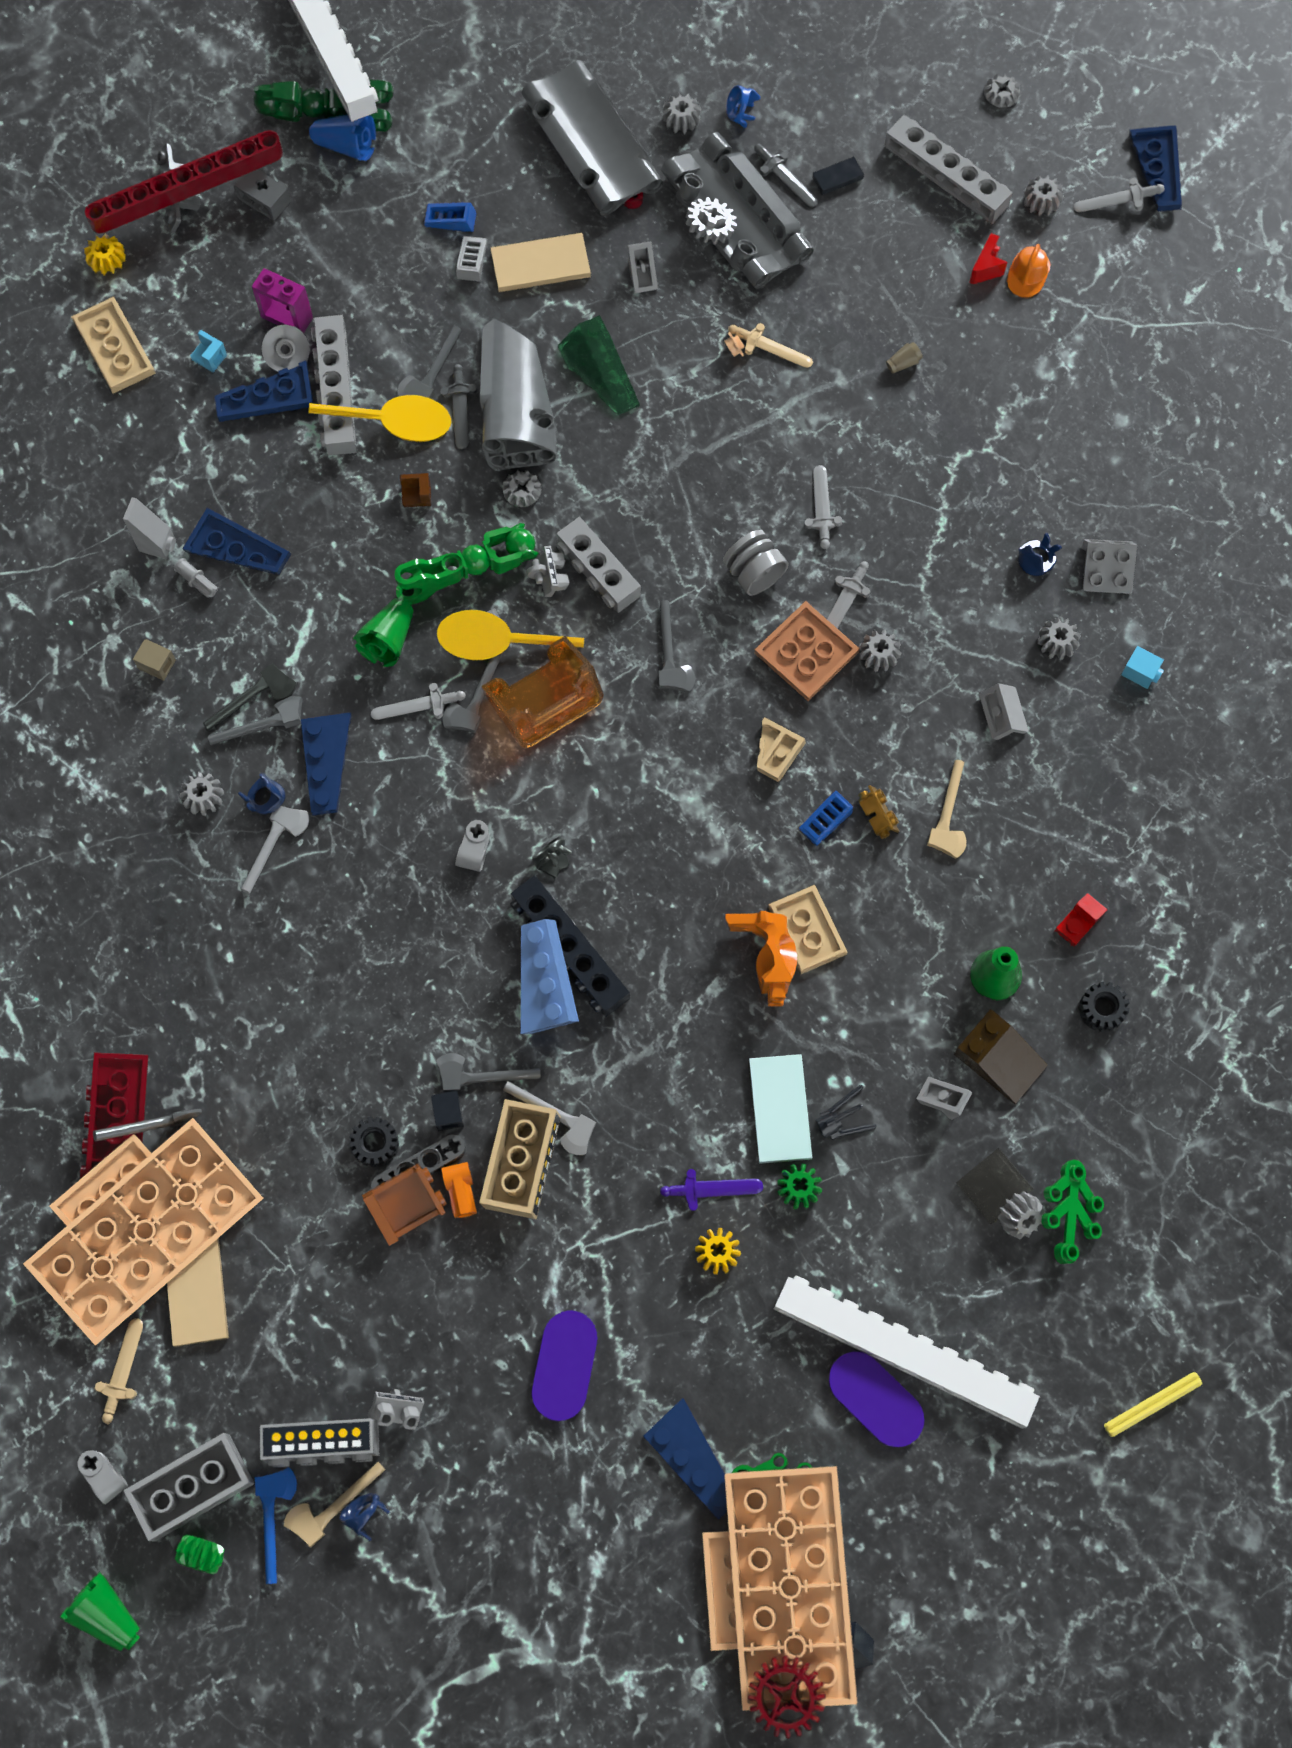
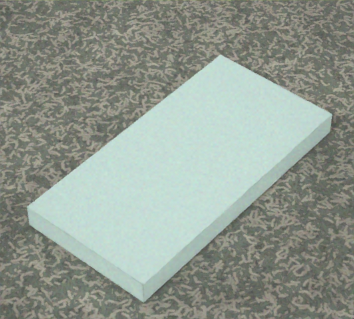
[749,1054,812,1164]

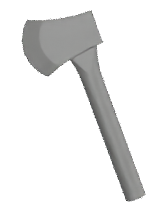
[241,806,309,894]
[503,1081,596,1155]

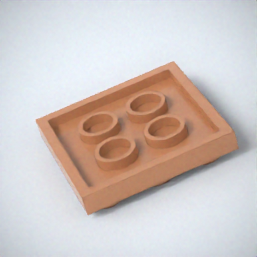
[754,601,860,701]

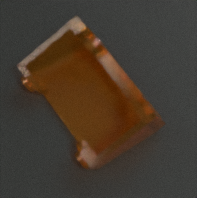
[481,636,604,748]

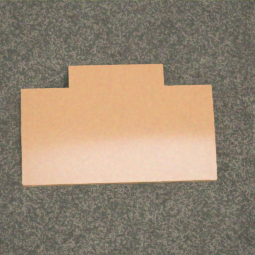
[24,1118,263,1346]
[703,1466,857,1710]

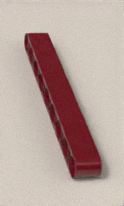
[85,130,283,234]

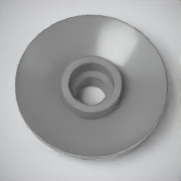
[262,325,310,372]

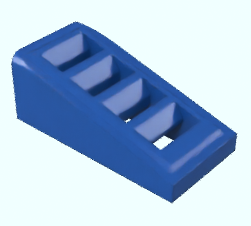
[424,202,476,232]
[799,791,853,846]

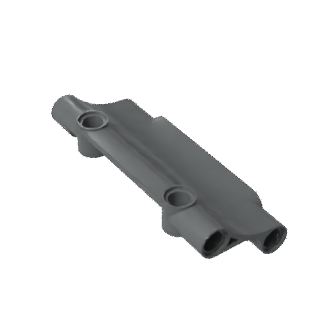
[521,60,663,216]
[661,132,814,289]

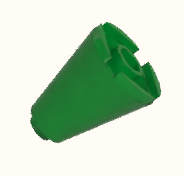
[353,598,414,667]
[970,947,1022,1000]
[60,1572,140,1651]

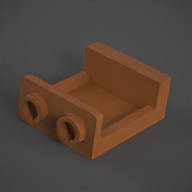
[362,1164,447,1246]

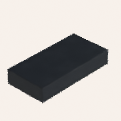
[812,156,864,195]

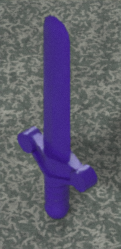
[660,1169,763,1211]

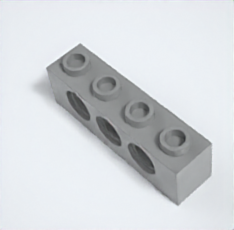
[556,516,641,613]

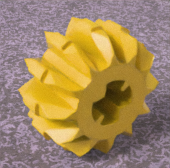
[84,233,126,276]
[695,1228,741,1275]

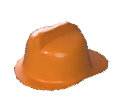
[1007,244,1051,298]

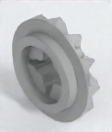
[984,74,1021,107]
[503,470,541,507]

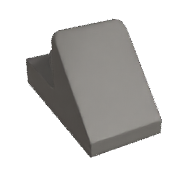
[916,1077,972,1120]

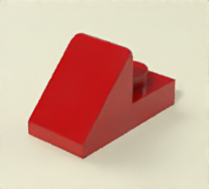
[969,233,1007,284]
[1054,893,1107,947]

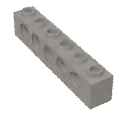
[884,115,1013,224]
[311,315,357,456]

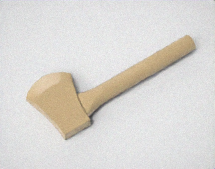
[927,760,966,859]
[284,1462,385,1547]

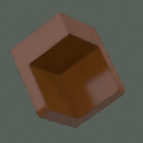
[400,473,432,507]

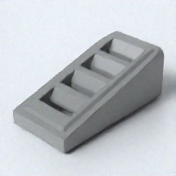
[456,236,487,281]

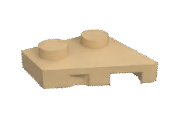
[757,717,806,782]

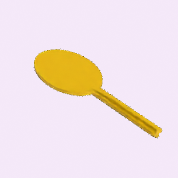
[308,395,451,442]
[437,610,584,660]

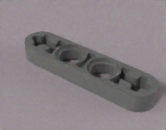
[371,1135,466,1190]

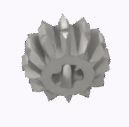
[662,93,701,135]
[1023,175,1064,216]
[1038,617,1081,660]
[859,629,901,672]
[180,772,224,816]
[998,1191,1046,1239]

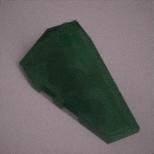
[557,315,640,415]

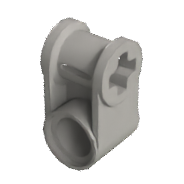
[455,820,490,872]
[78,1450,128,1505]

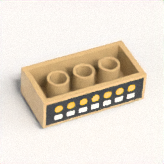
[479,1099,561,1219]

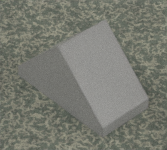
[628,241,658,293]

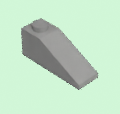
[123,497,176,559]

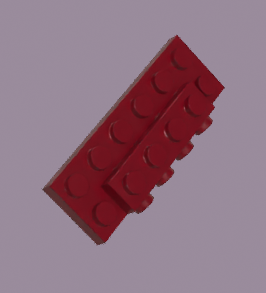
[80,1052,149,1179]

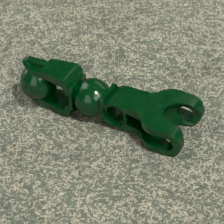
[253,80,394,132]

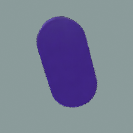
[532,1311,597,1421]
[829,1352,924,1447]

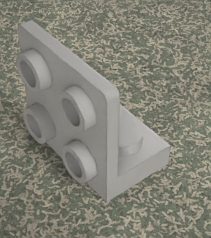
[1082,539,1137,594]

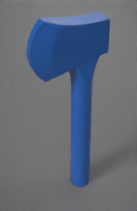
[255,1468,297,1584]

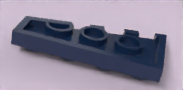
[1129,125,1182,212]
[215,360,313,422]
[182,508,291,575]
[301,713,352,816]
[643,1398,728,1520]

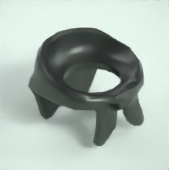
[532,836,572,878]

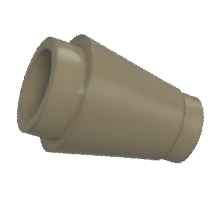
[886,342,923,374]

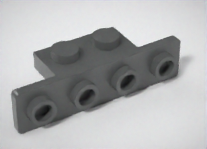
[157,143,201,234]

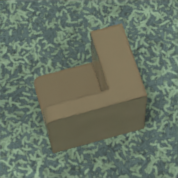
[133,639,176,681]

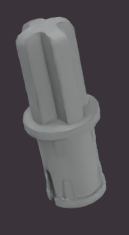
[174,558,218,598]

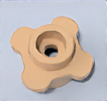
[724,332,745,357]

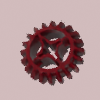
[747,1655,826,1738]

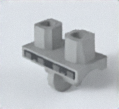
[527,546,569,597]
[368,1389,424,1430]

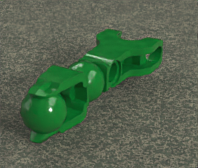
[395,523,539,605]

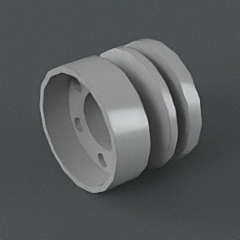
[723,530,789,596]

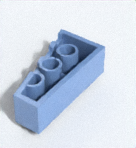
[521,919,579,1034]

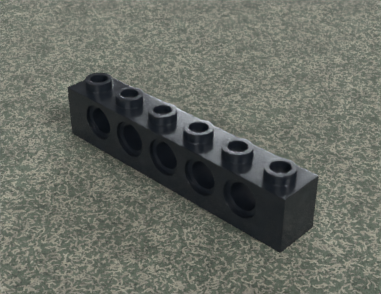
[510,875,630,1017]

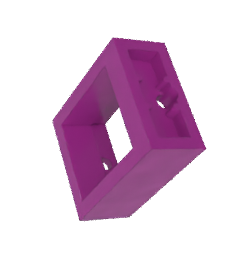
[252,268,313,333]

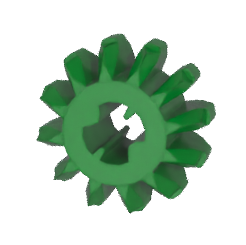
[777,1164,822,1210]
[175,1535,225,1574]

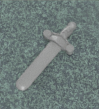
[1073,178,1164,212]
[805,465,842,549]
[827,561,870,629]
[371,683,466,720]

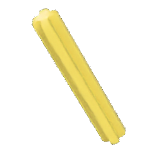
[1104,1372,1202,1437]

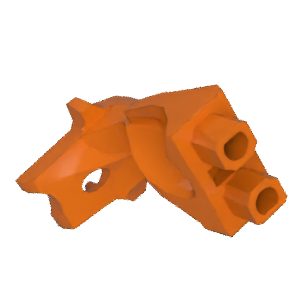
[725,911,797,1006]

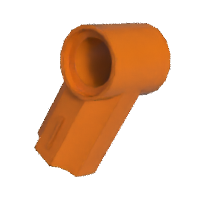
[441,1162,477,1218]

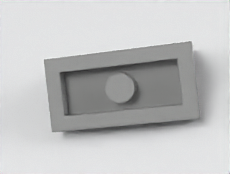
[979,683,1028,740]

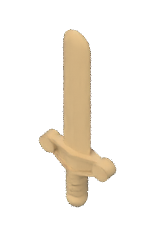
[728,324,813,368]
[95,1318,143,1424]

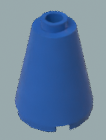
[309,115,376,161]

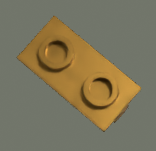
[858,785,900,839]

